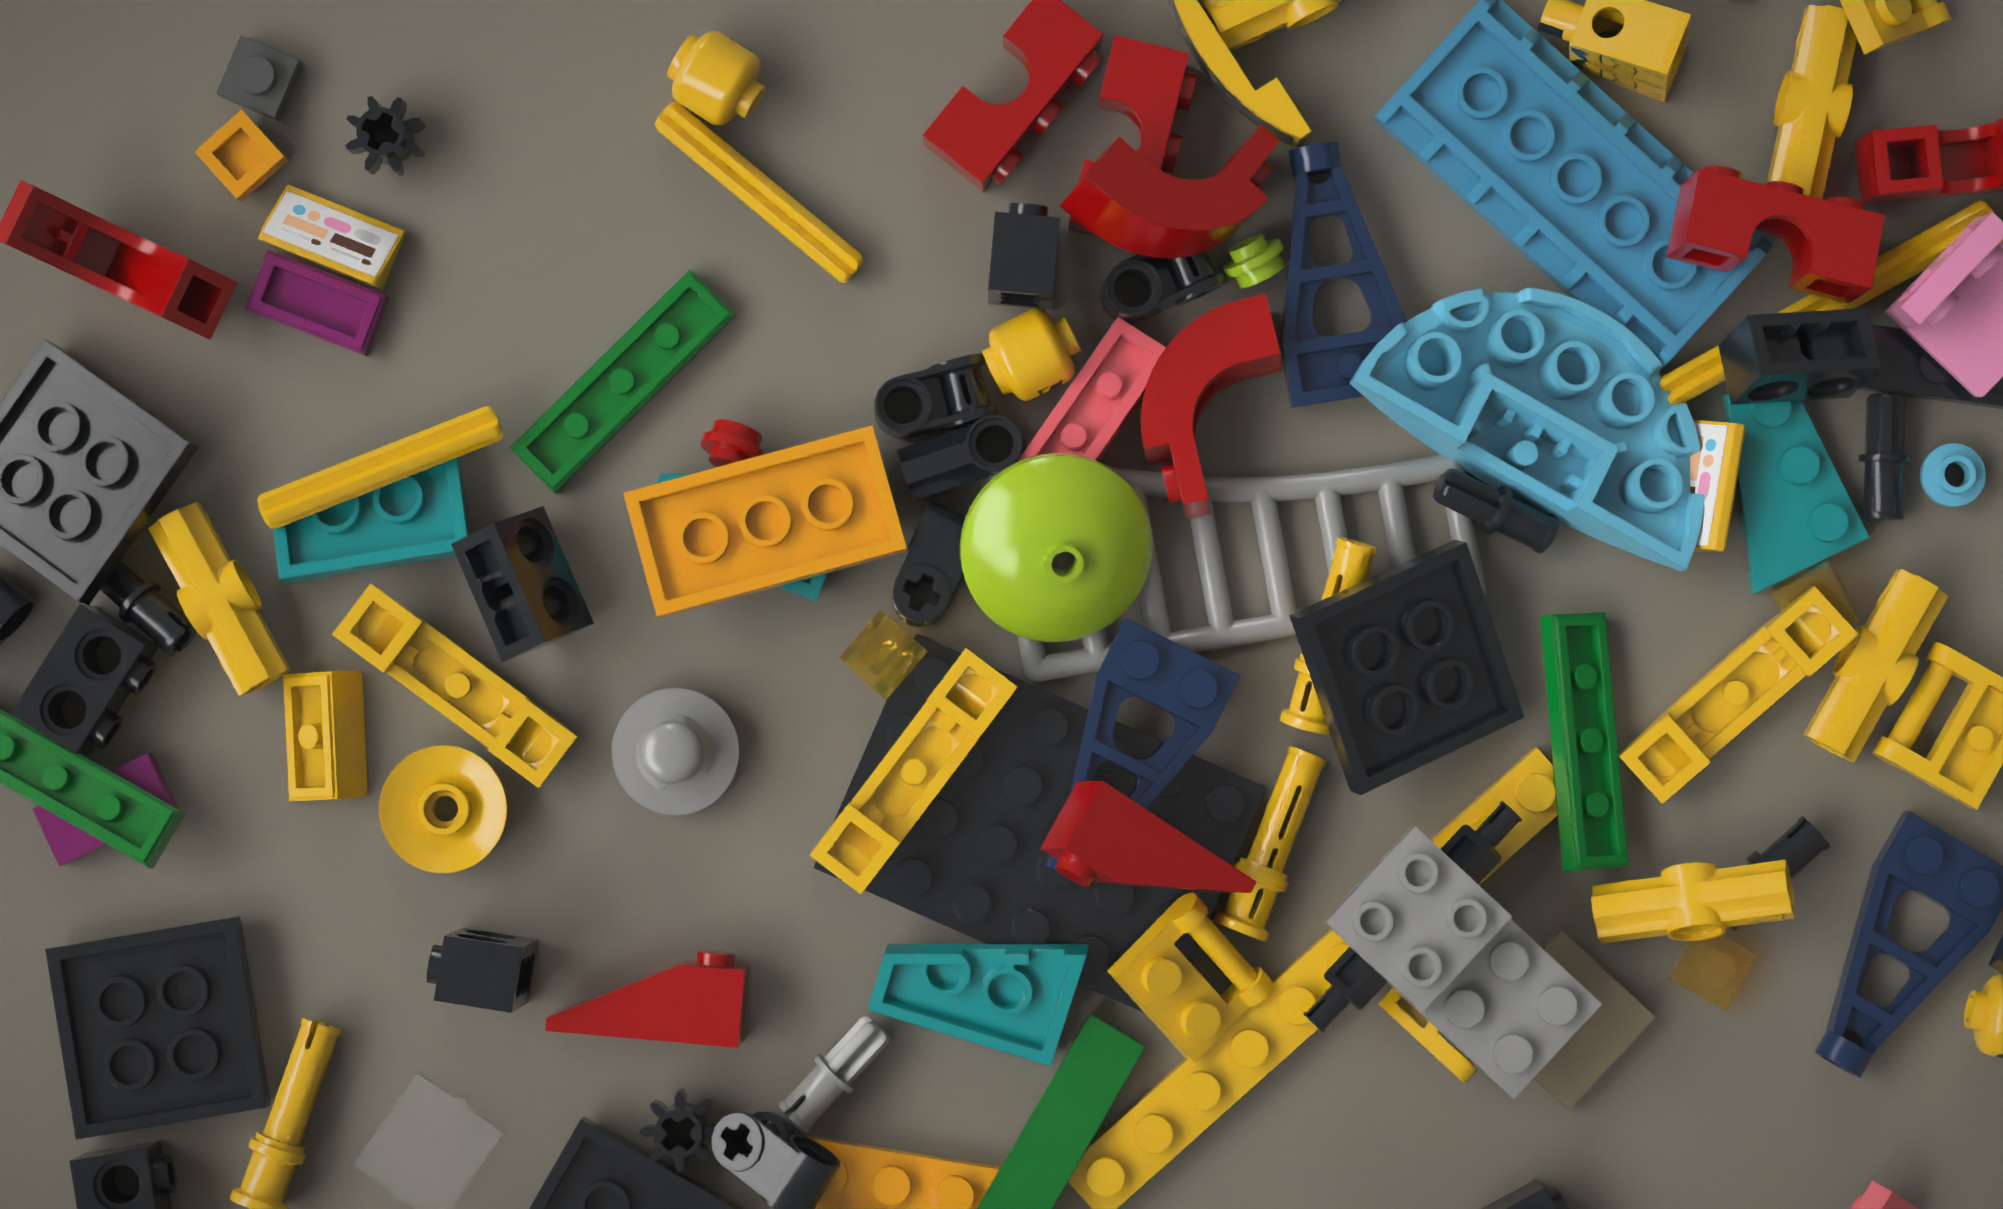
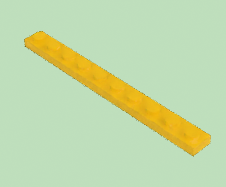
[1068,747,1558,1209]

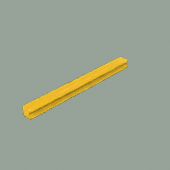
[1659,201,1993,405]

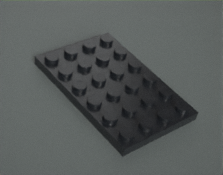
[813,634,1267,1013]

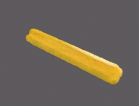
[655,102,864,283]
[257,406,504,529]

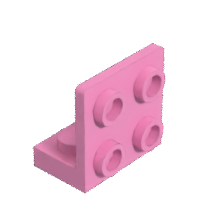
[1885,212,2003,398]

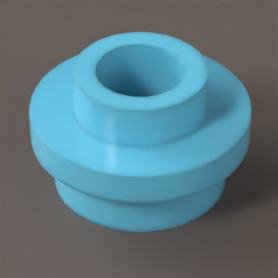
[1920,443,1986,507]

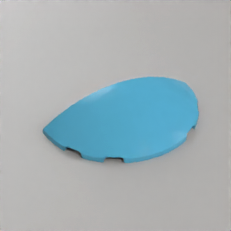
[1350,288,1705,572]

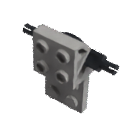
[1303,801,1602,1100]

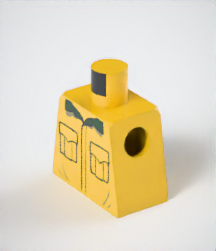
[1538,0,1691,103]

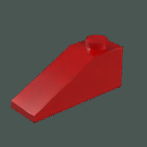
[1040,781,1257,893]
[545,950,749,1048]

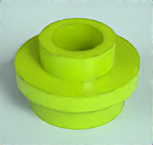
[1223,233,1285,288]

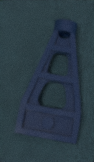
[1280,142,1407,409]
[1045,618,1240,889]
[1815,811,2003,1078]

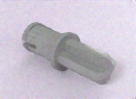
[778,1016,890,1132]

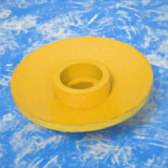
[379,745,508,873]

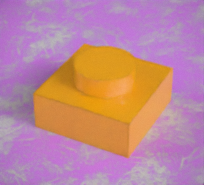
[194,109,289,202]

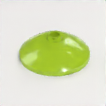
[960,453,1153,642]

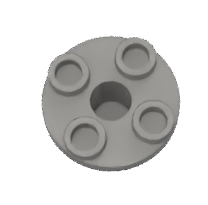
[612,688,741,816]

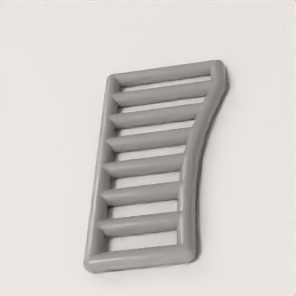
[990,454,1486,682]

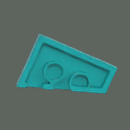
[1722,393,1869,594]
[273,457,471,584]
[867,944,1089,1067]

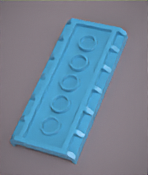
[1373,0,1773,370]

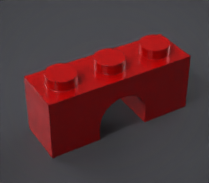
[922,0,1104,192]
[1068,35,1197,237]
[1855,118,2003,205]
[1666,165,1885,303]

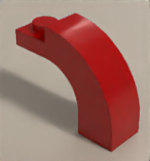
[1059,124,1281,258]
[0,180,238,340]
[1141,293,1282,520]

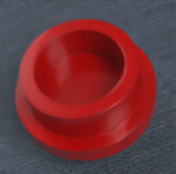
[700,419,764,467]

